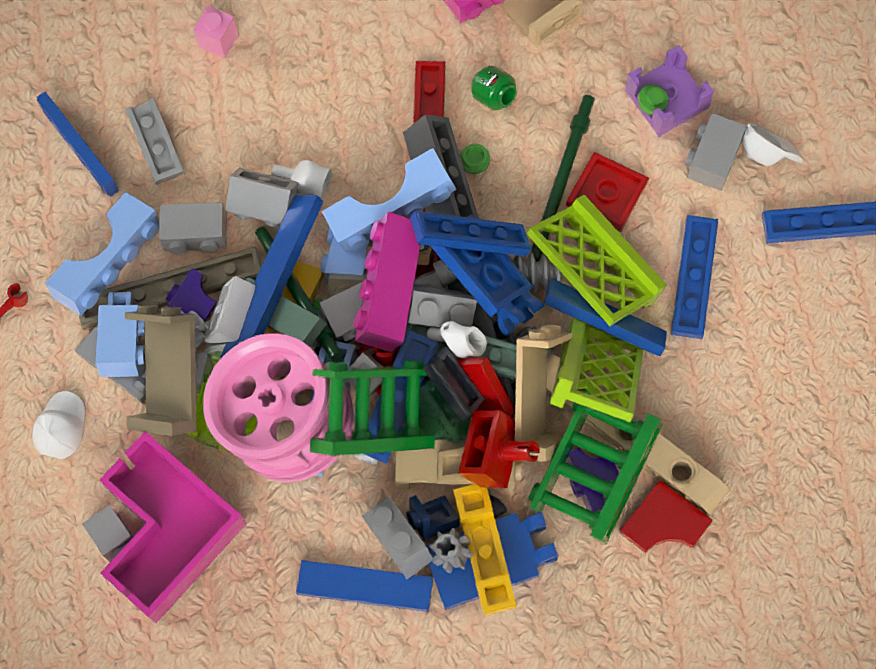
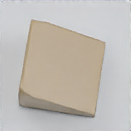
[438,447,474,484]

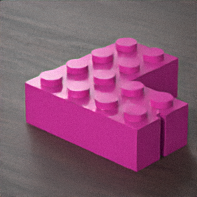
[99,432,247,624]

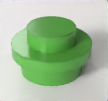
[638,85,669,115]
[460,144,490,174]

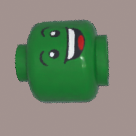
[471,66,517,111]

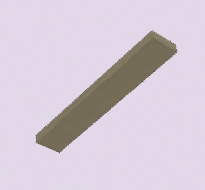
[79,246,262,329]

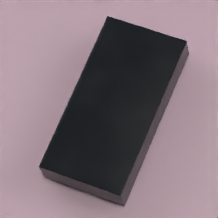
[423,347,485,421]

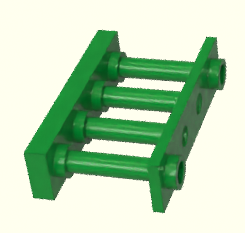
[310,360,435,456]
[529,389,663,545]

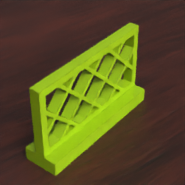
[526,195,667,326]
[550,317,643,422]

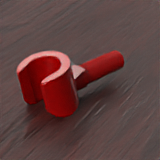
[0,283,28,318]

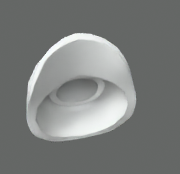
[743,123,803,167]
[32,391,85,459]

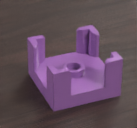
[625,45,714,137]

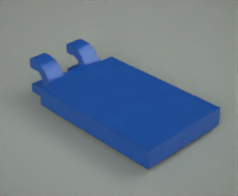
[431,214,544,336]
[426,512,558,610]

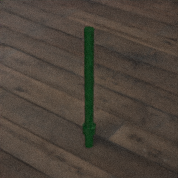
[530,95,595,262]
[255,227,343,362]

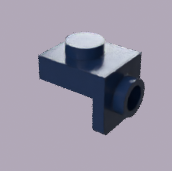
[406,495,460,540]

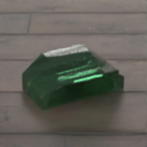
[418,380,473,444]

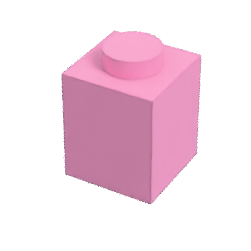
[193,6,239,58]

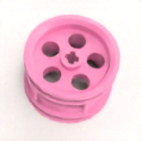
[203,333,354,482]

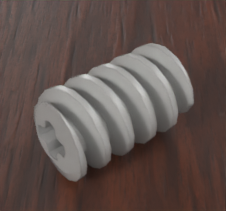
[506,253,562,293]

